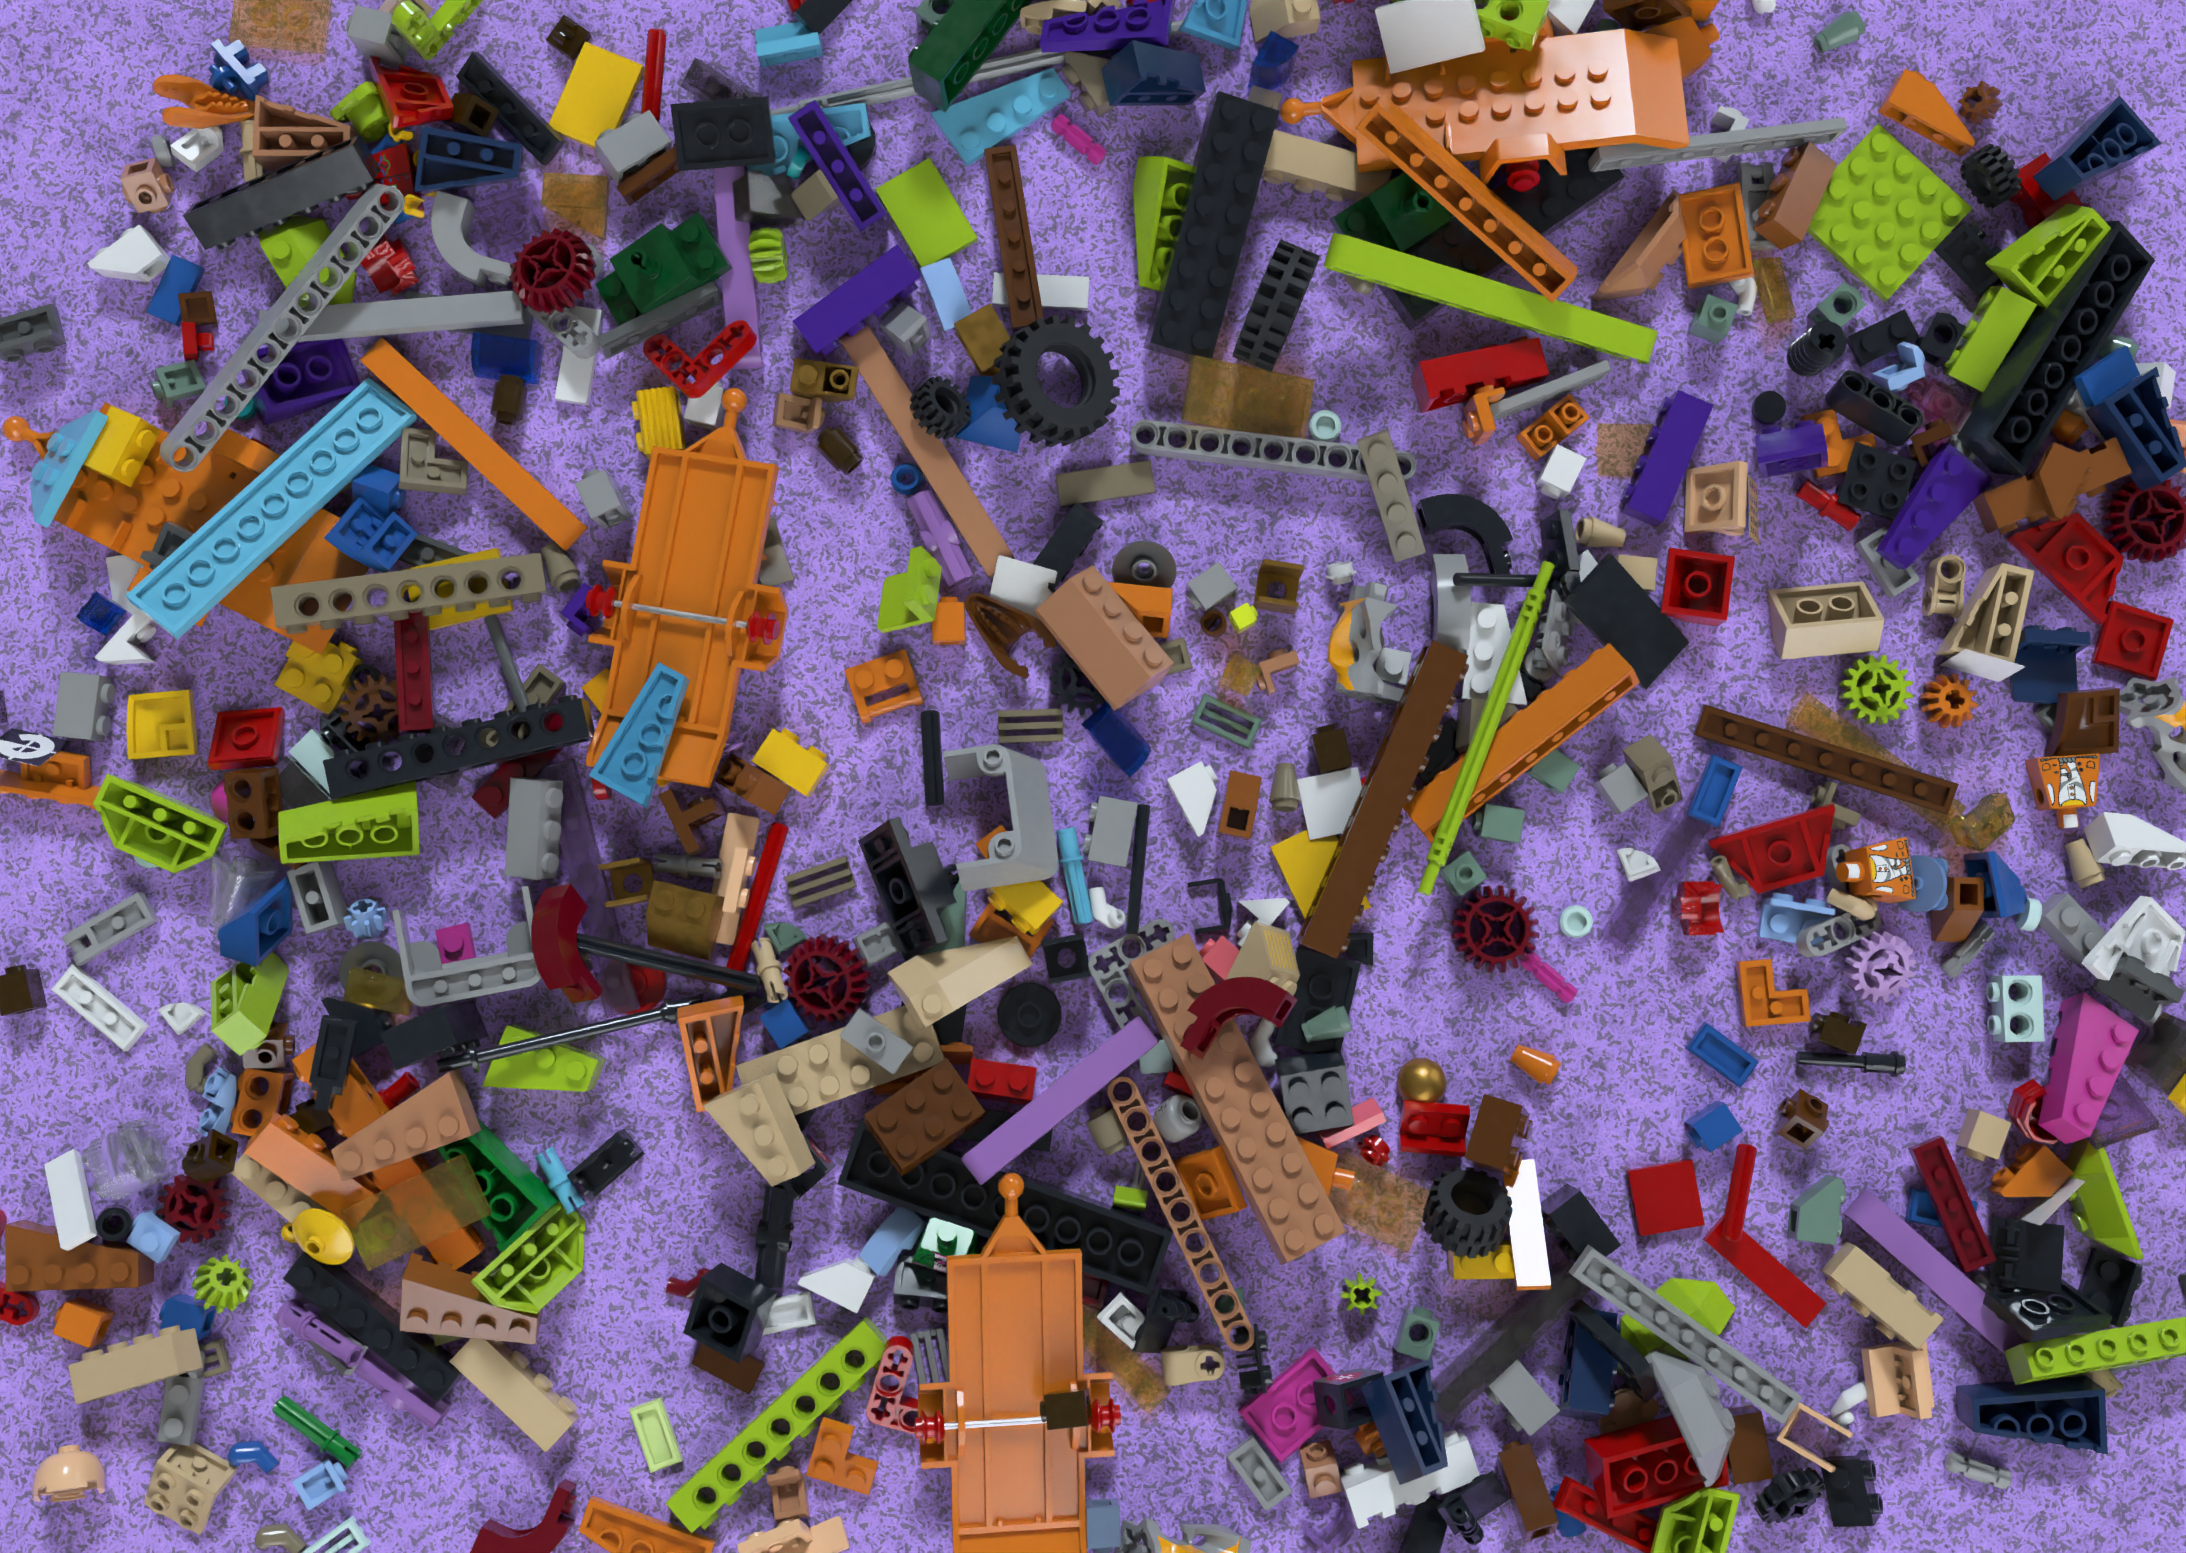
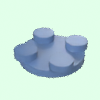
[1898,855,1949,912]

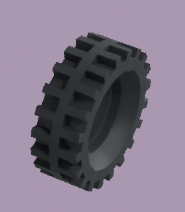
[1232,239,1320,372]
[992,315,1120,447]

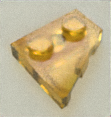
[542,172,610,240]

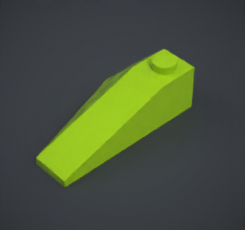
[1133,156,1192,291]

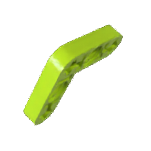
[391,0,483,61]

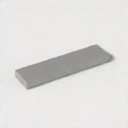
[1490,360,1611,421]

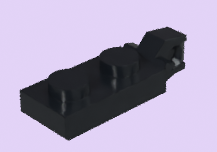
[309,1015,359,1112]

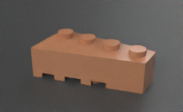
[331,1068,481,1182]

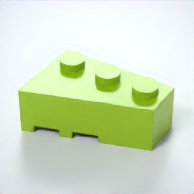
[1985,204,2111,308]
[1942,286,2037,392]
[210,951,289,1056]
[482,1023,606,1092]

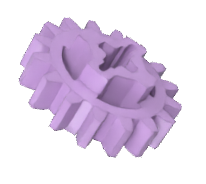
[1843,931,1916,1003]

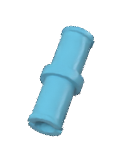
[535,1147,586,1215]

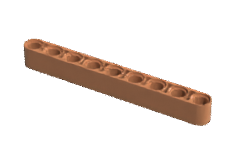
[839,322,1015,578]
[1108,1076,1255,1351]

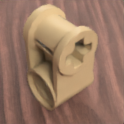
[1922,554,1966,618]
[1160,1344,1225,1386]

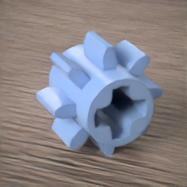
[344,899,388,940]

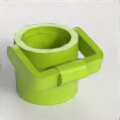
[329,82,390,143]

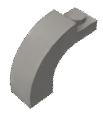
[431,191,514,289]
[1430,554,1471,654]

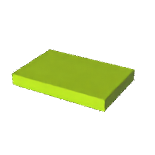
[875,157,978,267]

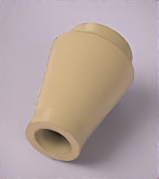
[1574,516,1626,548]
[2064,839,2106,889]

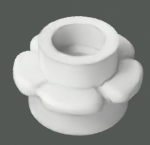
[1325,561,1357,585]

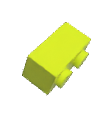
[1228,602,1258,635]

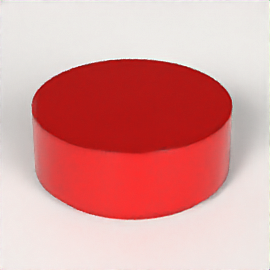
[591,777,612,801]

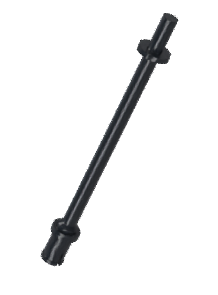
[437,994,703,1073]

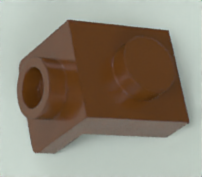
[1909,418,1959,467]

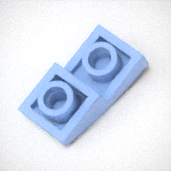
[919,258,972,331]
[197,1067,236,1137]
[859,1206,927,1276]

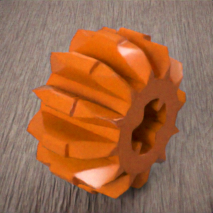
[1919,673,1979,728]

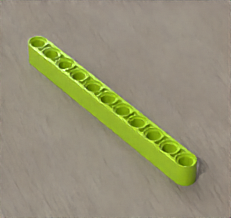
[1323,233,1659,364]

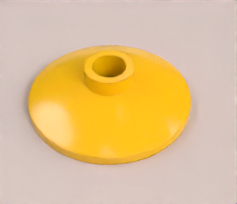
[292,1208,355,1265]

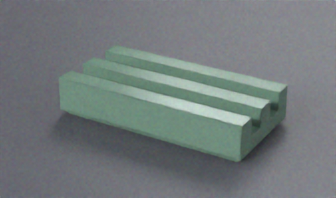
[1190,693,1263,750]

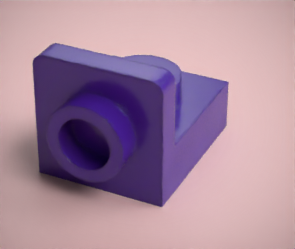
[561,583,595,637]

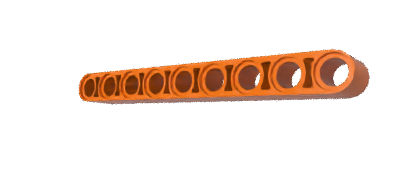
[359,336,588,552]

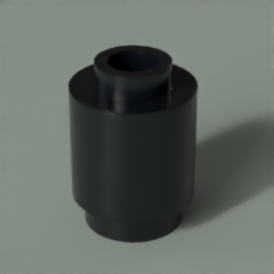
[95,1204,133,1241]

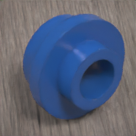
[891,463,923,496]

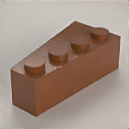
[1973,437,2132,535]

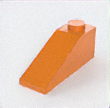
[1878,69,1976,157]

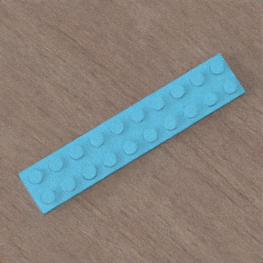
[125,378,418,640]

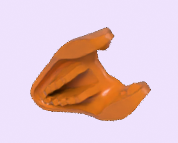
[152,74,255,129]

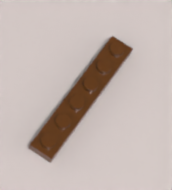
[984,145,1044,333]

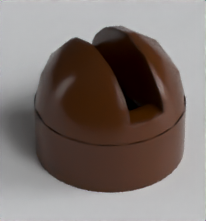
[1200,610,1227,638]

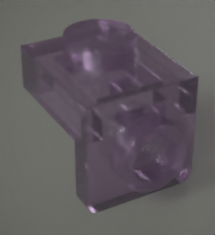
[1301,1509,1355,1553]

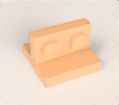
[1684,461,1748,536]
[1861,1341,1935,1420]

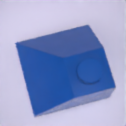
[955,376,1022,453]
[1963,851,2027,918]
[217,877,293,967]

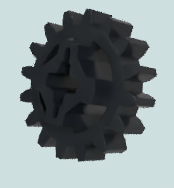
[1049,654,1108,717]
[1753,1467,1825,1524]

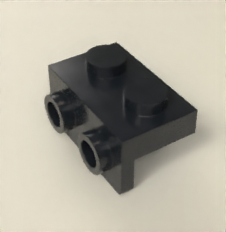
[1821,1450,1883,1527]

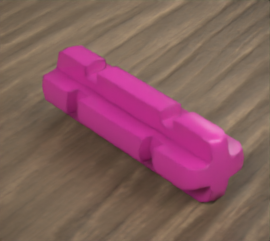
[1051,114,1106,165]
[1520,951,1578,1003]

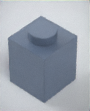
[1085,1498,1121,1553]

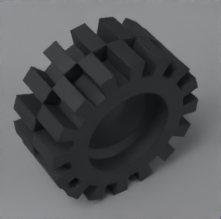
[1960,144,2022,209]
[910,376,972,440]

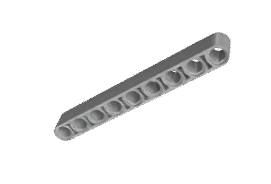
[1131,420,1417,484]

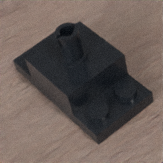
[858,817,959,961]

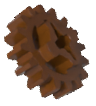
[340,674,399,745]

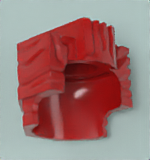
[361,233,419,296]
[1671,881,1724,935]
[2007,1079,2058,1145]

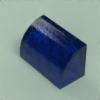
[1248,31,1299,90]
[471,332,544,385]
[1081,701,1151,778]

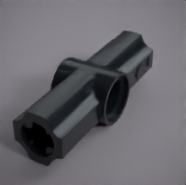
[755,1184,794,1288]

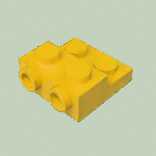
[274,641,364,715]

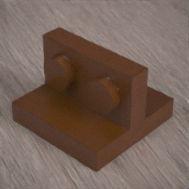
[659,789,728,856]

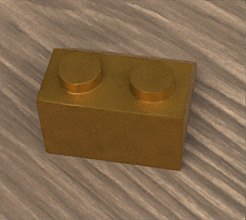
[646,880,725,961]

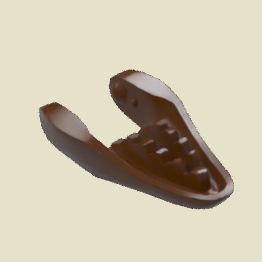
[965,593,1057,679]

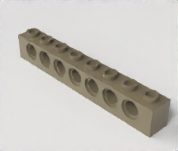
[270,553,549,634]

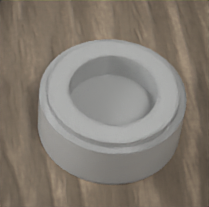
[152,134,176,168]

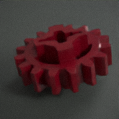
[156,1174,233,1244]

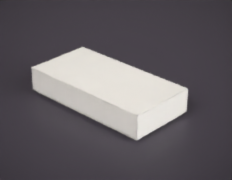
[763,1290,817,1335]

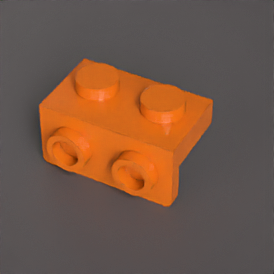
[1462,385,1506,446]

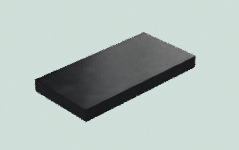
[1563,554,1689,689]

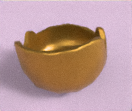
[1397,1057,1447,1103]

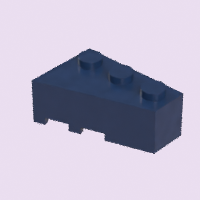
[1101,40,1206,106]
[2085,367,2186,492]
[1556,1309,1621,1422]
[1360,1359,1448,1485]

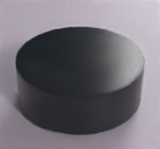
[1751,391,1786,425]

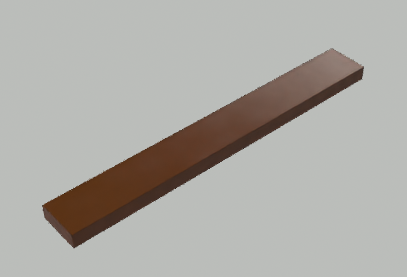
[1693,704,1959,815]

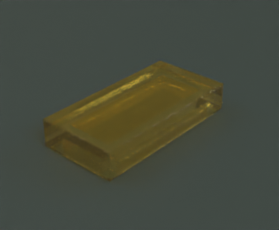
[1752,257,1797,323]
[343,967,413,1016]

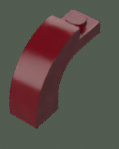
[531,883,603,1004]
[1180,977,1297,1060]
[470,1479,578,1553]

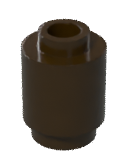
[490,375,528,425]
[816,427,864,475]

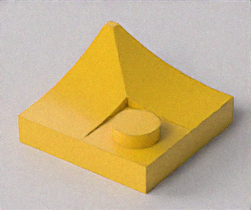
[126,690,199,760]

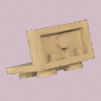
[144,1443,238,1535]

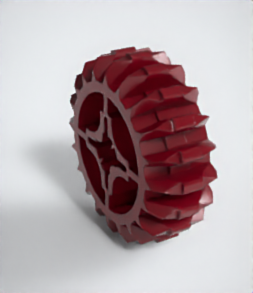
[509,228,597,315]
[2102,479,2186,564]
[1450,885,1539,973]
[783,934,871,1023]

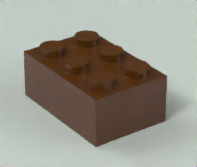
[864,1058,985,1177]

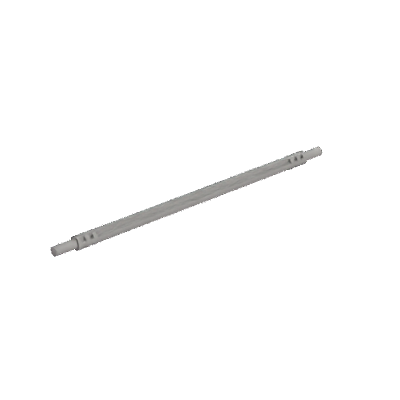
[771,20,1184,115]

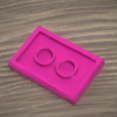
[1238,1347,1356,1463]

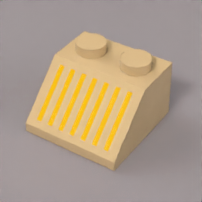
[1225,921,1300,996]

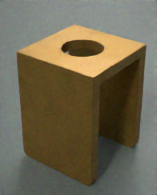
[954,303,1011,376]
[1253,559,1305,615]
[598,857,654,908]

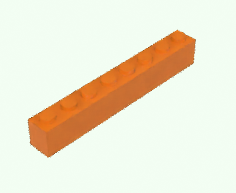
[1356,94,1578,303]
[1403,643,1640,844]
[291,1043,486,1270]

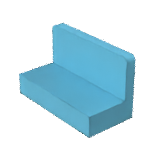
[755,21,824,68]

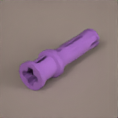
[276,1299,364,1367]

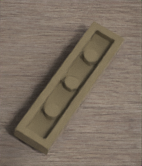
[1357,429,1426,563]

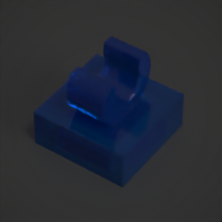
[76,591,127,636]

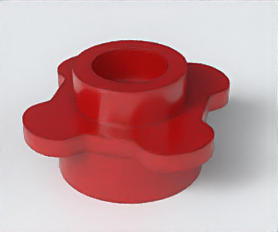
[1357,1134,1391,1167]

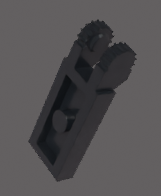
[1540,509,1581,602]

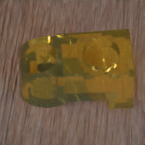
[1947,793,2015,852]

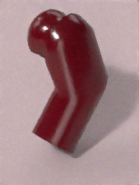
[666,1268,710,1299]

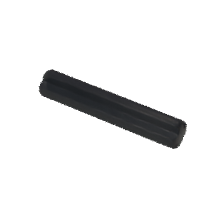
[921,710,945,806]

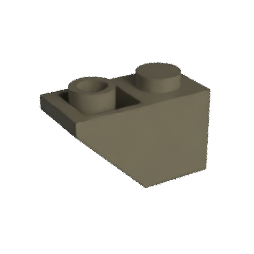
[1062,51,1116,117]
[1623,734,1683,814]

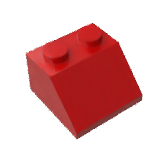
[1660,548,1735,627]

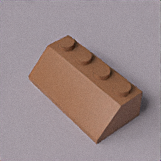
[1034,565,1174,711]

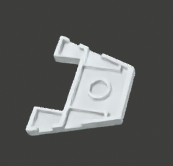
[2082,896,2186,1030]

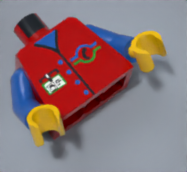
[346,123,424,224]

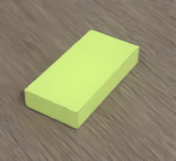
[629,1397,683,1473]

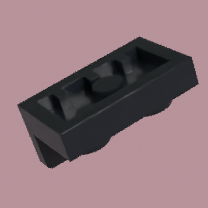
[1934,222,2002,296]
[2078,1247,2143,1328]
[893,1255,947,1313]

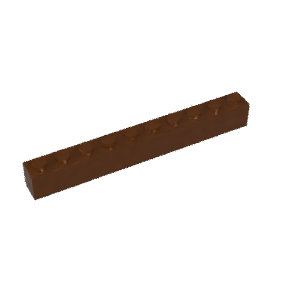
[1296,640,1469,959]

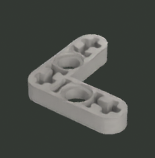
[527,244,604,359]
[1796,844,1881,958]
[1088,919,1175,1029]

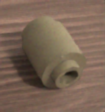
[1085,1104,1129,1156]

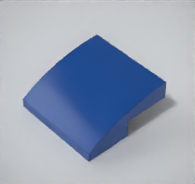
[323,495,418,573]

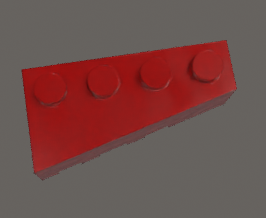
[1411,336,1549,413]

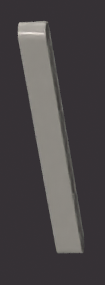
[160,183,405,472]

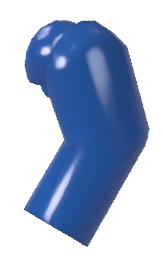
[227,1441,280,1474]

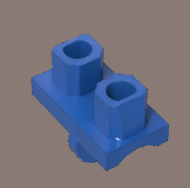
[209,39,269,101]

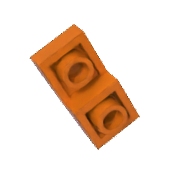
[1515,393,1590,462]

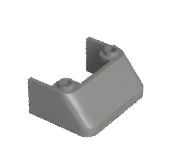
[943,744,1059,892]
[392,886,541,1007]

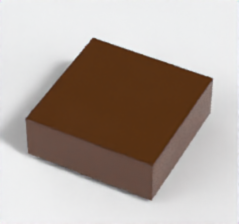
[178,291,218,326]

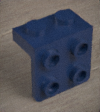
[2010,625,2091,705]

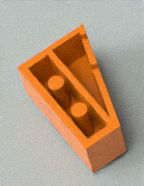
[677,995,744,1113]

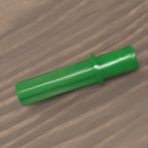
[272,1396,362,1469]

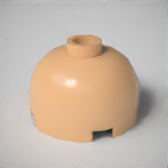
[32,1445,106,1502]

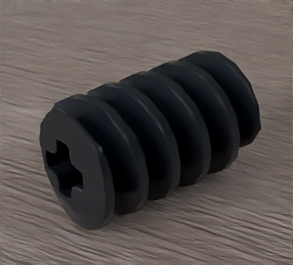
[1787,321,1847,377]

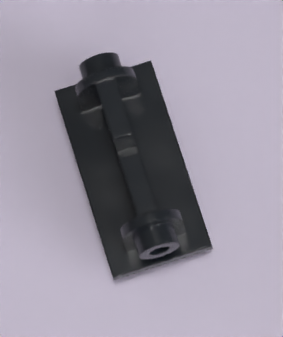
[319,709,369,774]

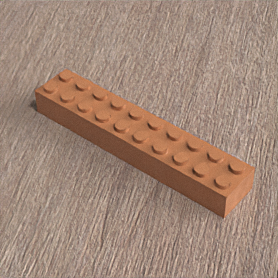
[1127,933,1346,1265]

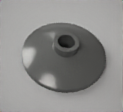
[1112,541,1177,588]
[339,941,405,1005]

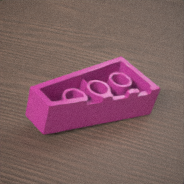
[2038,992,2139,1144]

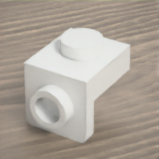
[1711,106,1749,163]
[170,126,224,173]

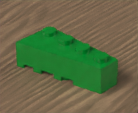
[437,1116,559,1253]

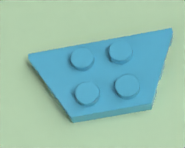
[30,410,108,528]

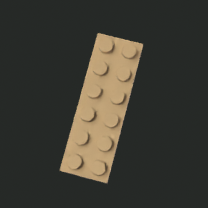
[736,1006,945,1115]

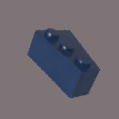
[414,126,524,195]

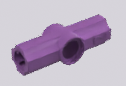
[907,489,974,588]
[354,1348,452,1430]

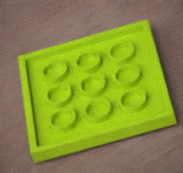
[1807,123,1973,302]

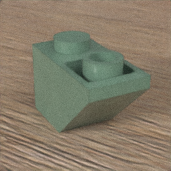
[1787,1175,1846,1245]

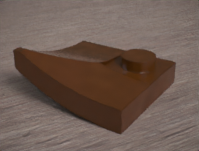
[2045,687,2120,756]

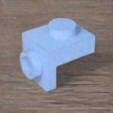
[1872,342,1925,392]
[126,1207,181,1263]
[292,1458,348,1511]

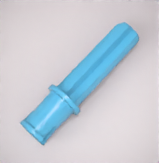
[1056,827,1093,925]

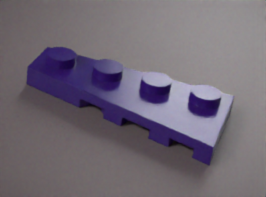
[1040,0,1175,53]
[1876,443,1993,569]

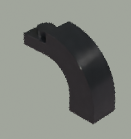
[1416,494,1513,574]

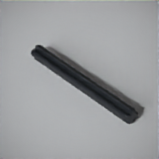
[577,933,761,993]

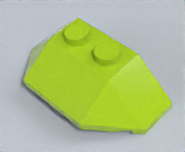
[258,215,357,307]
[93,774,228,873]
[2064,1130,2144,1260]
[471,1201,586,1314]
[1618,1277,1736,1381]
[1650,1486,1740,1553]

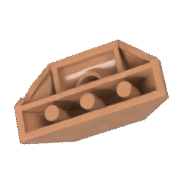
[1591,189,1686,301]

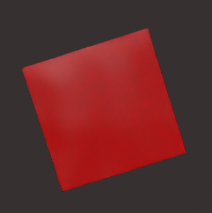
[2091,600,2174,681]
[207,707,285,771]
[1626,1159,1705,1236]

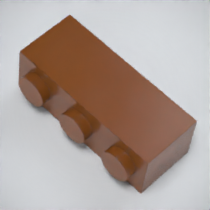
[1753,141,1837,250]

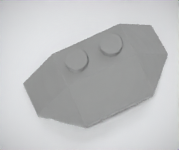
[1645,1348,1735,1487]

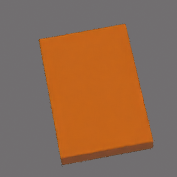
[1679,182,1754,290]

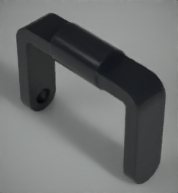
[1187,878,1233,934]

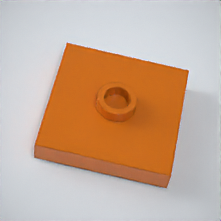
[1173,1145,1248,1221]

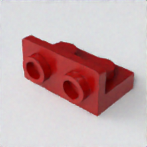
[1398,1100,1470,1157]

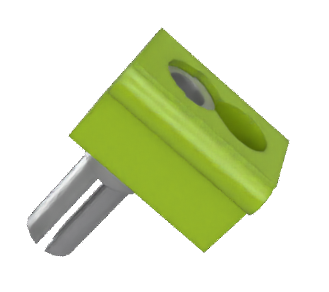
[1112,1162,1148,1212]

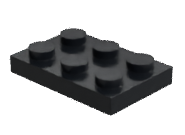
[670,96,777,171]
[1274,948,1361,1053]
[1983,1279,2112,1342]

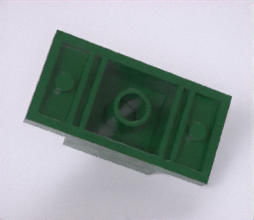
[1329,171,1454,252]
[595,212,733,326]

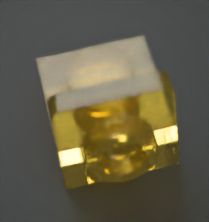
[1217,653,1262,696]

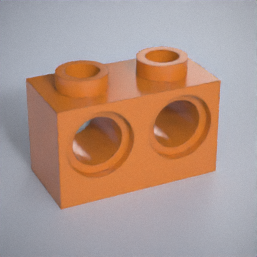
[230,1068,295,1136]

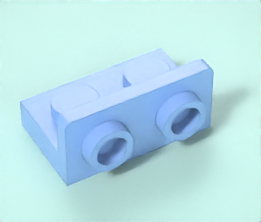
[1756,893,1835,946]

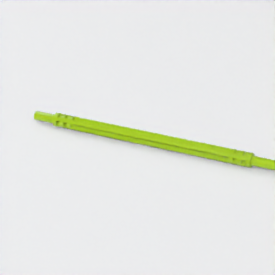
[1417,561,1555,896]

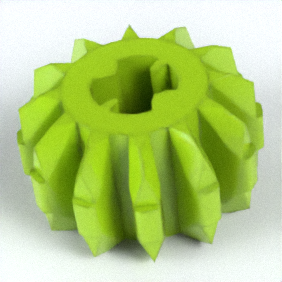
[748,227,789,284]
[192,1254,253,1314]

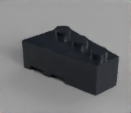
[380,1000,489,1070]

